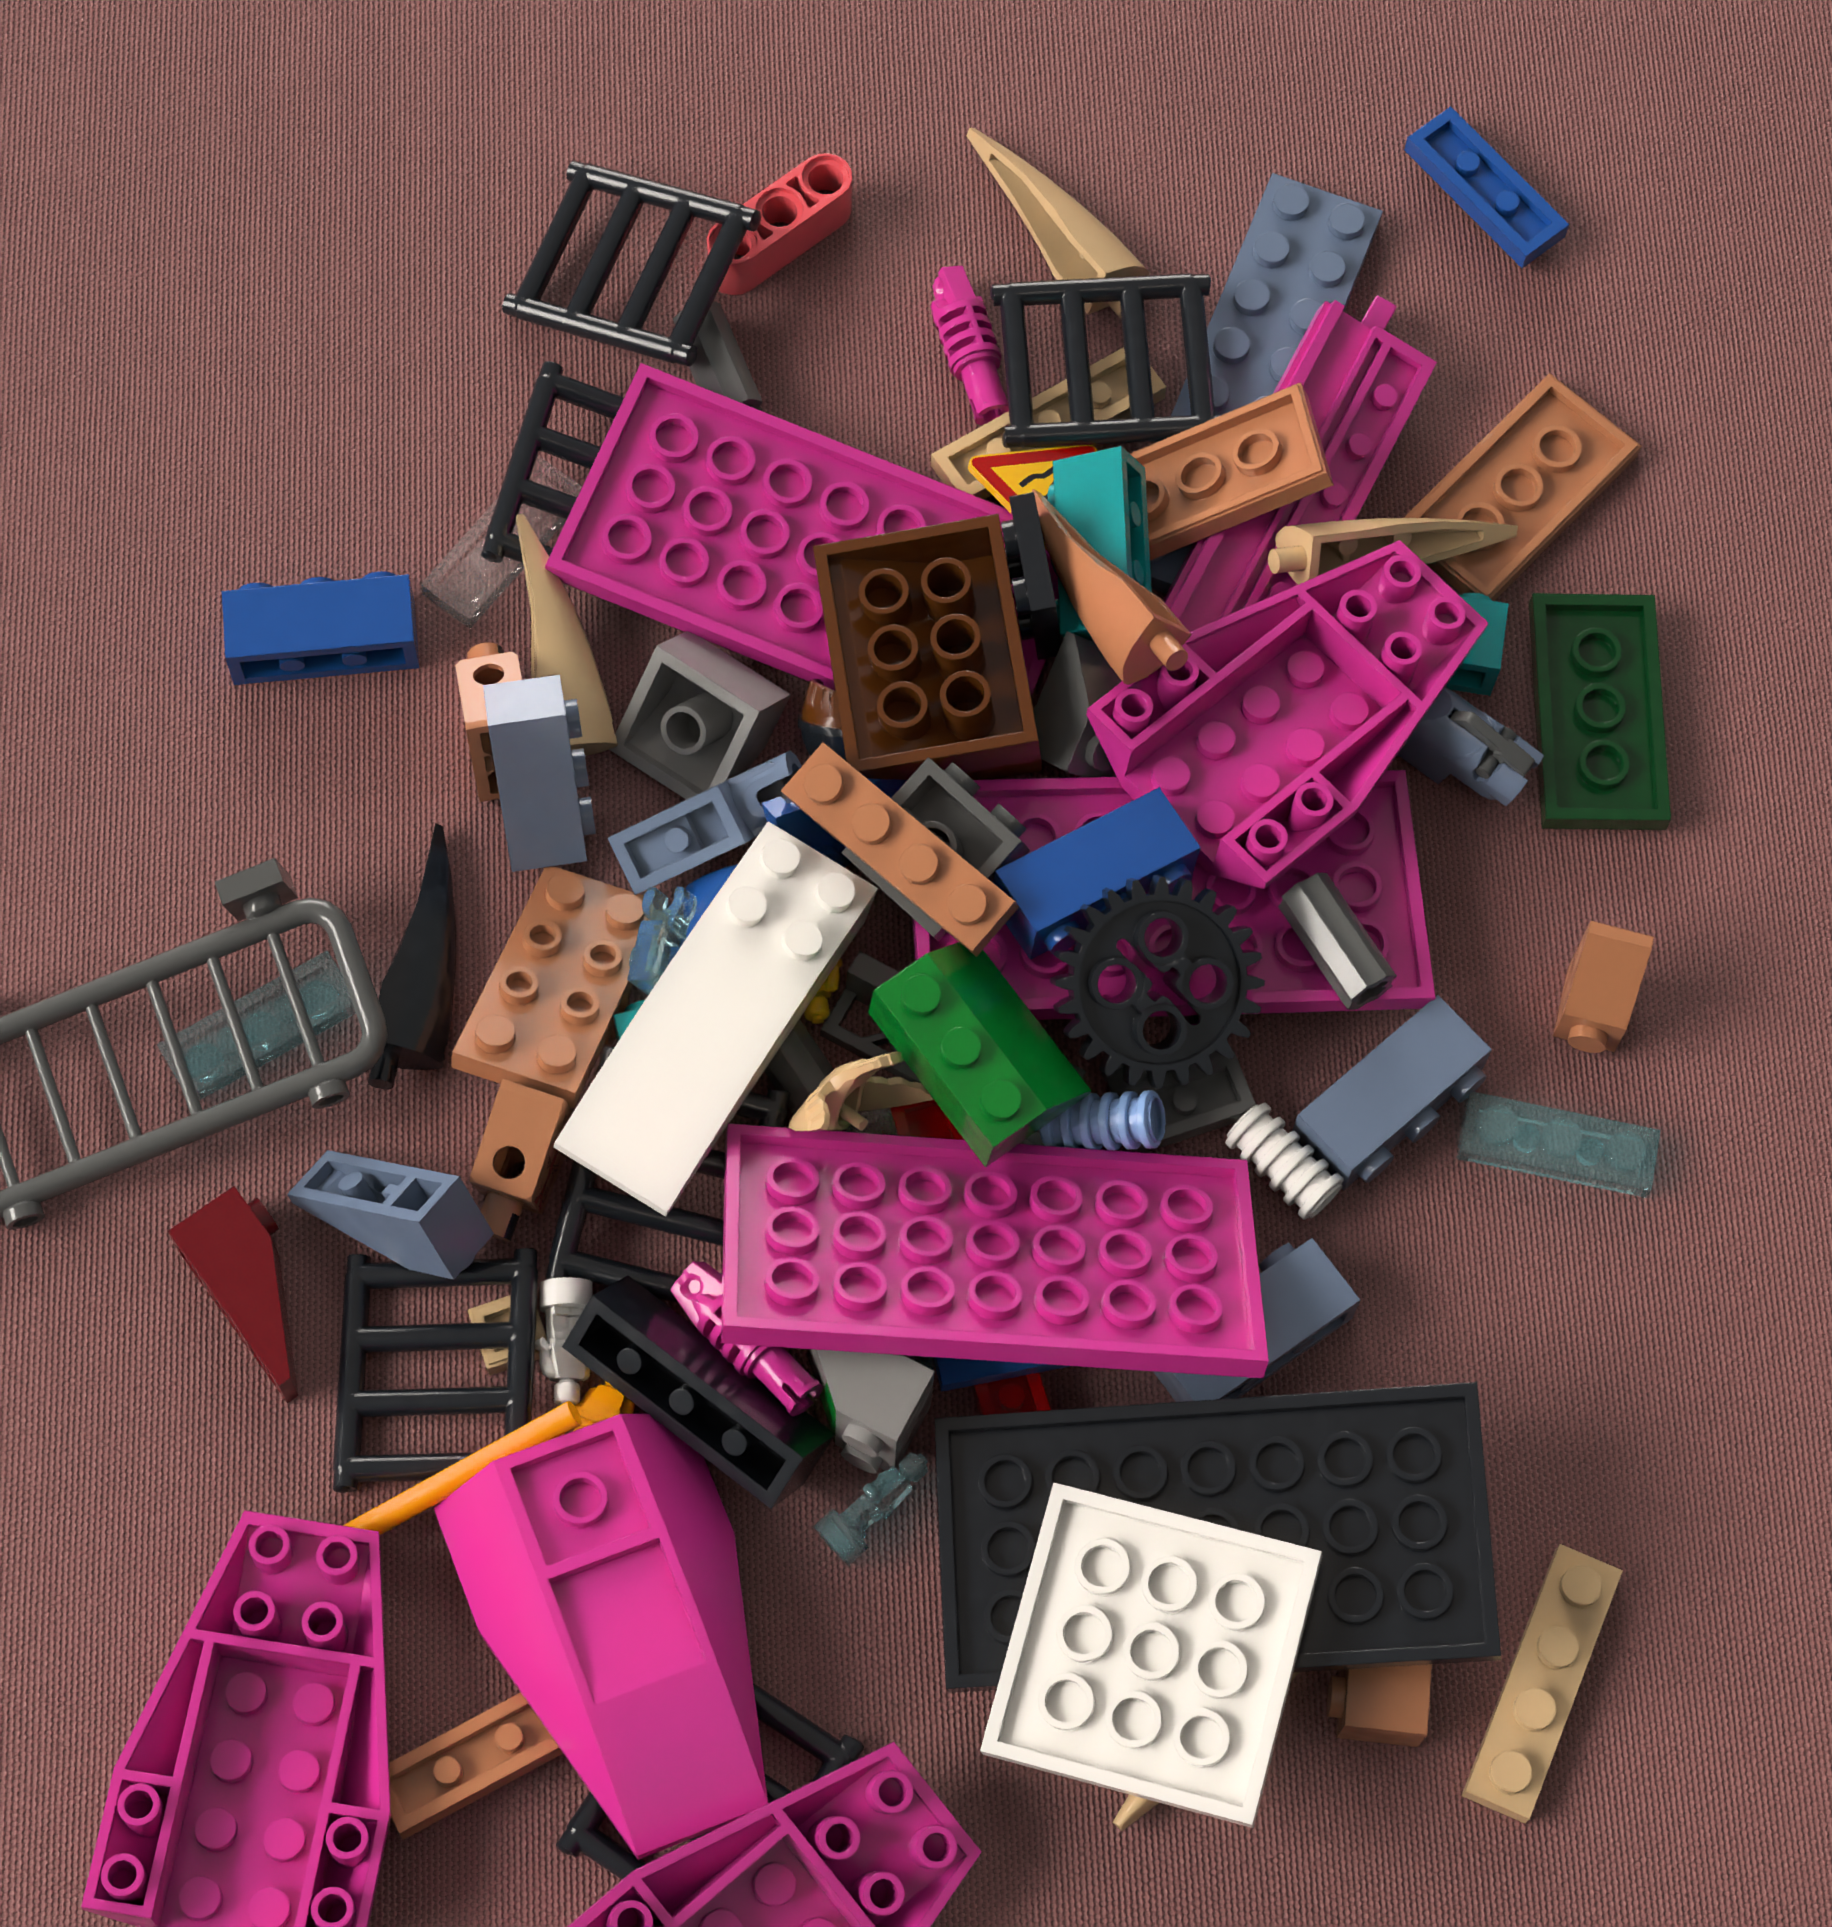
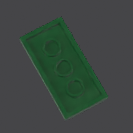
[1529,593,1671,830]

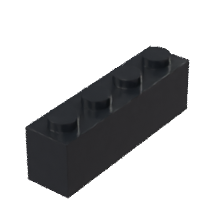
[562,1275,835,1509]

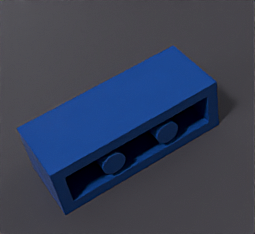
[222,571,420,685]
[993,787,1201,960]

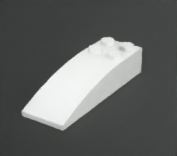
[554,821,878,1217]

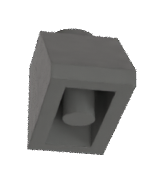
[1033,631,1122,777]

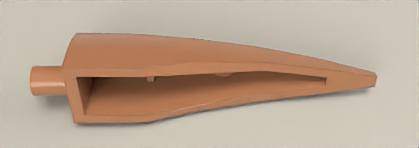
[1032,489,1192,685]

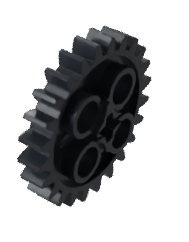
[1050,875,1265,1089]

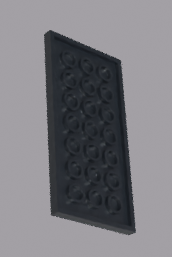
[934,1382,1501,1693]

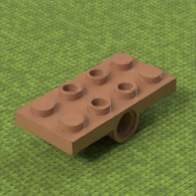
[451,866,665,1108]

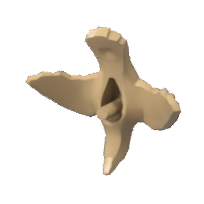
[788,1051,933,1132]

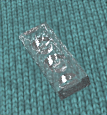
[421,455,582,629]

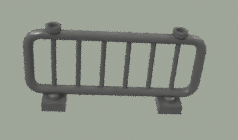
[0,858,388,1230]

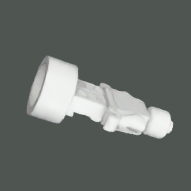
[535,1277,592,1405]

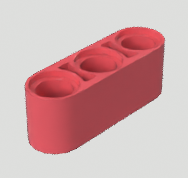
[706,153,852,295]

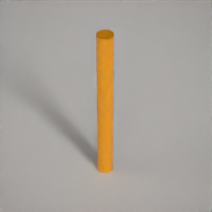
[342,1401,582,1535]

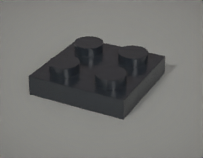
[1001,492,1061,660]

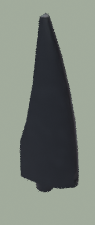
[368,823,456,1090]

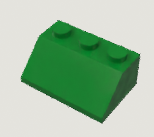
[868,942,1091,1168]

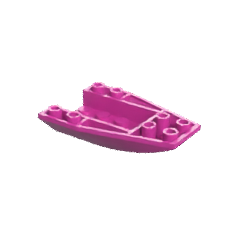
[1086,540,1488,889]
[434,1414,768,1860]
[81,1510,391,1927]
[567,1742,981,1927]

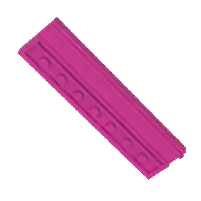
[1163,300,1437,632]

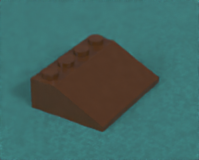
[813,514,1043,780]

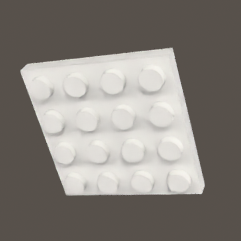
[980,1483,1322,1828]

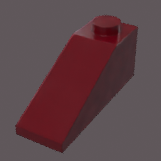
[167,1186,298,1403]

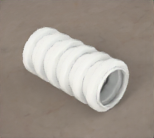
[1225,1103,1344,1220]

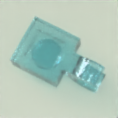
[627,887,697,995]

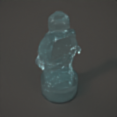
[813,1452,929,1566]

